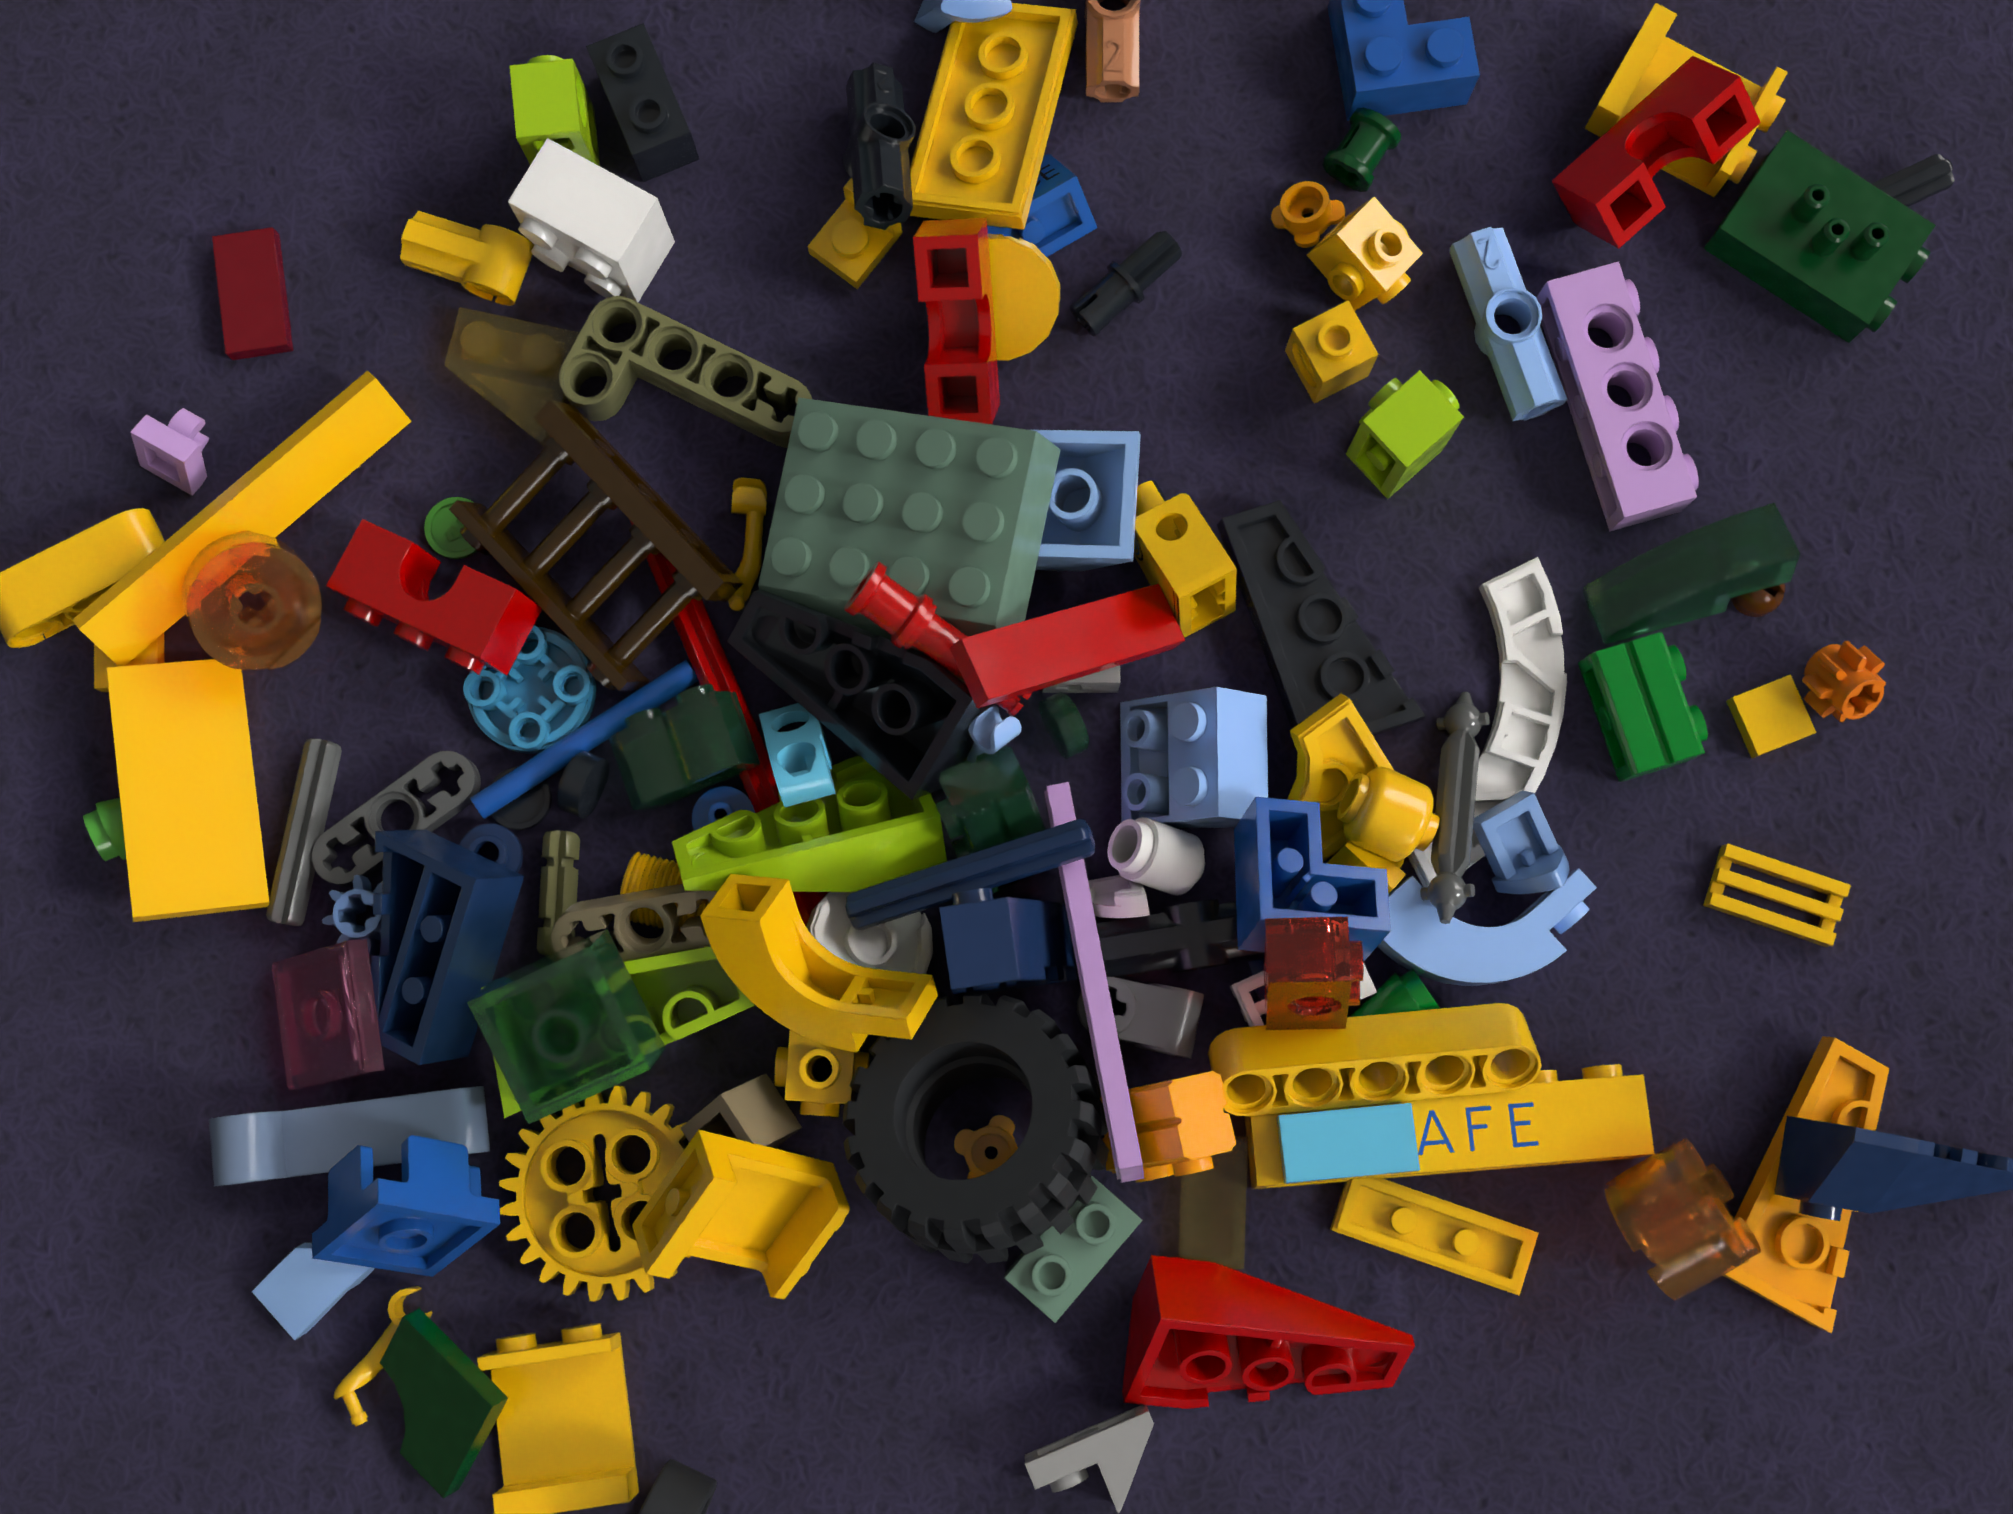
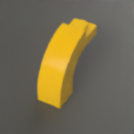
[700,874,938,1053]

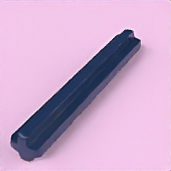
[845,819,1095,930]

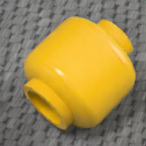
[1337,767,1440,862]

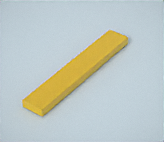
[73,371,412,666]

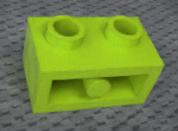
[1346,370,1464,499]

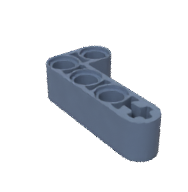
[209,1086,490,1187]

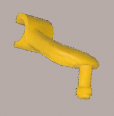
[728,478,767,611]
[334,1286,433,1427]

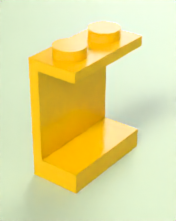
[1585,3,1788,197]
[477,1323,639,1514]

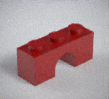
[1552,56,1761,249]
[913,218,1000,425]
[326,519,542,676]

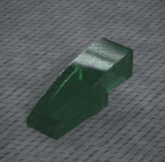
[1583,503,1800,644]

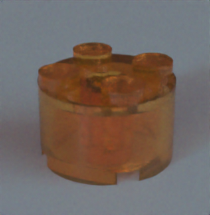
[181,531,322,670]
[1605,1138,1761,1301]

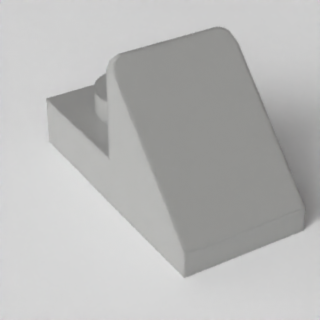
[1025,1405,1154,1513]

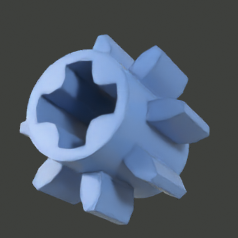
[322,875,382,956]

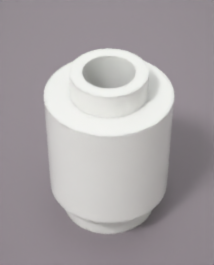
[1108,817,1205,895]

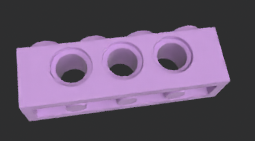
[1536,261,1699,531]

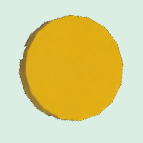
[988,234,1060,361]

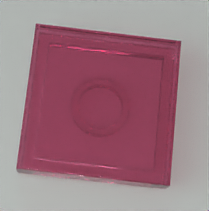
[272,939,385,1090]

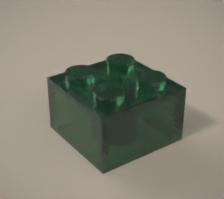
[467,929,666,1124]

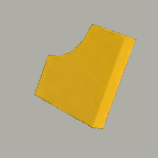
[1287,693,1394,862]

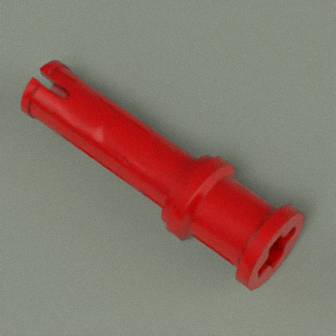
[844,561,1032,716]

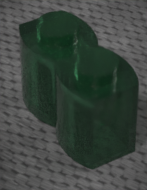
[609,684,761,810]

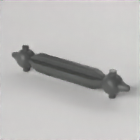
[1420,692,1490,924]

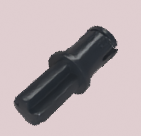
[1069,231,1182,337]

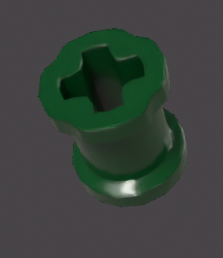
[1322,107,1401,192]

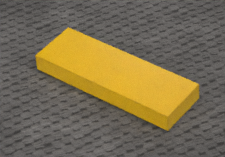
[1330,1178,1539,1296]

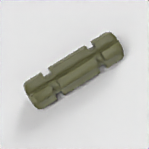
[537,830,580,956]

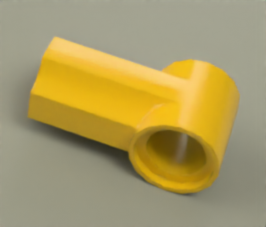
[400,211,534,306]

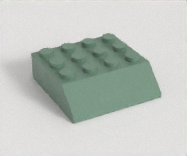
[758,398,1061,685]

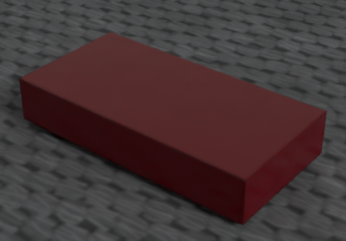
[212,227,293,360]

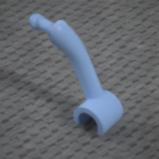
[963,705,1021,780]

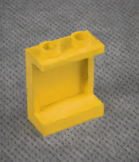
[632,1129,849,1300]

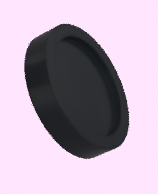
[490,767,552,831]

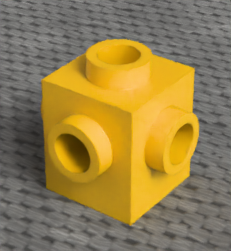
[1307,196,1423,311]
[775,1030,870,1117]

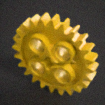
[499,1086,692,1302]

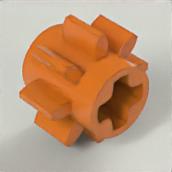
[1802,640,1886,722]

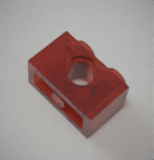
[1263,916,1364,1030]

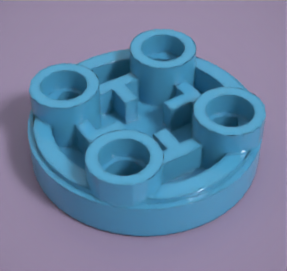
[463,625,596,754]

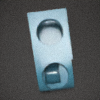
[759,703,836,808]

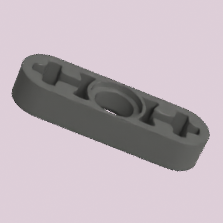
[312,751,481,886]

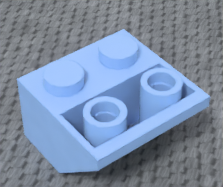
[1120,687,1268,828]

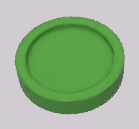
[424,497,477,559]

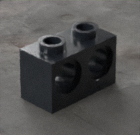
[586,23,700,182]

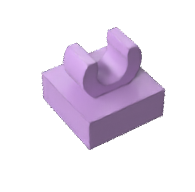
[130,408,209,496]

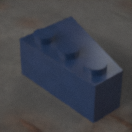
[369,830,524,1065]
[939,888,1079,998]

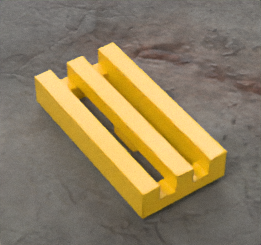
[1703,843,1851,947]

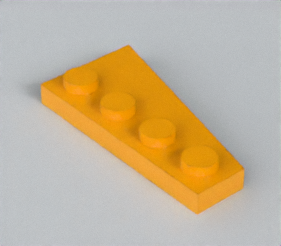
[1710,1036,1889,1333]

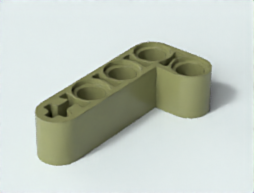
[559,296,812,448]

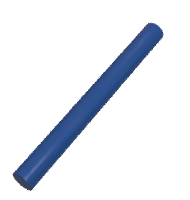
[470,659,699,819]

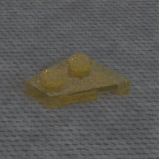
[444,307,580,448]

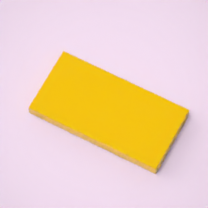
[910,3,1078,230]
[106,657,269,922]

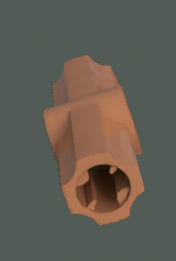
[1084,0,1141,102]

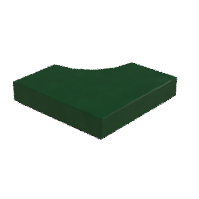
[380,1308,508,1498]

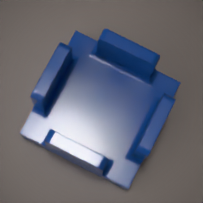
[312,1135,500,1277]

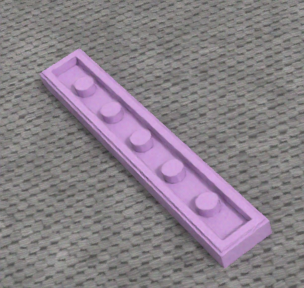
[1044,782,1145,1183]

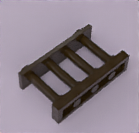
[449,399,743,691]

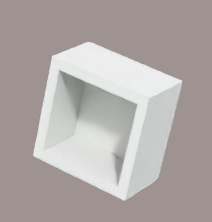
[508,138,675,302]

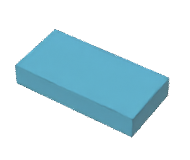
[1276,1103,1420,1184]

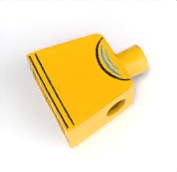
[1134,481,1237,638]

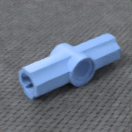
[1449,227,1567,421]

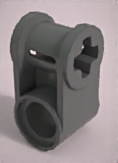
[1077,977,1204,1059]

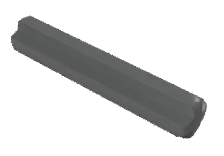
[266,738,342,926]

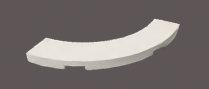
[1408,557,1567,887]

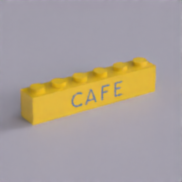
[1245,1064,1655,1189]

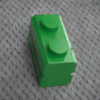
[1578,632,1708,782]

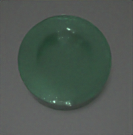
[1039,692,1089,759]

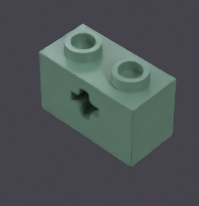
[1005,1174,1143,1323]

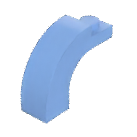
[1377,868,1597,986]

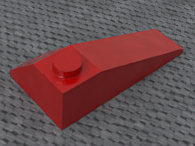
[1122,1255,1415,1409]

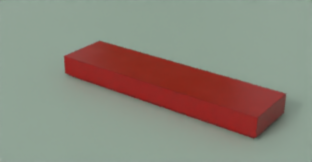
[950,583,1185,709]

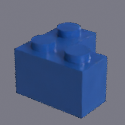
[1328,0,1480,121]
[1234,797,1391,961]

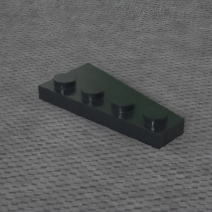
[1217,500,1425,736]

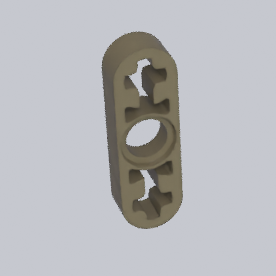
[551,884,718,967]

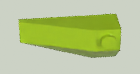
[672,756,947,892]

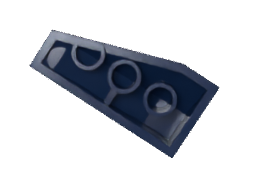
[1775,1116,2013,1221]

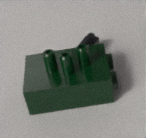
[1703,130,1955,343]

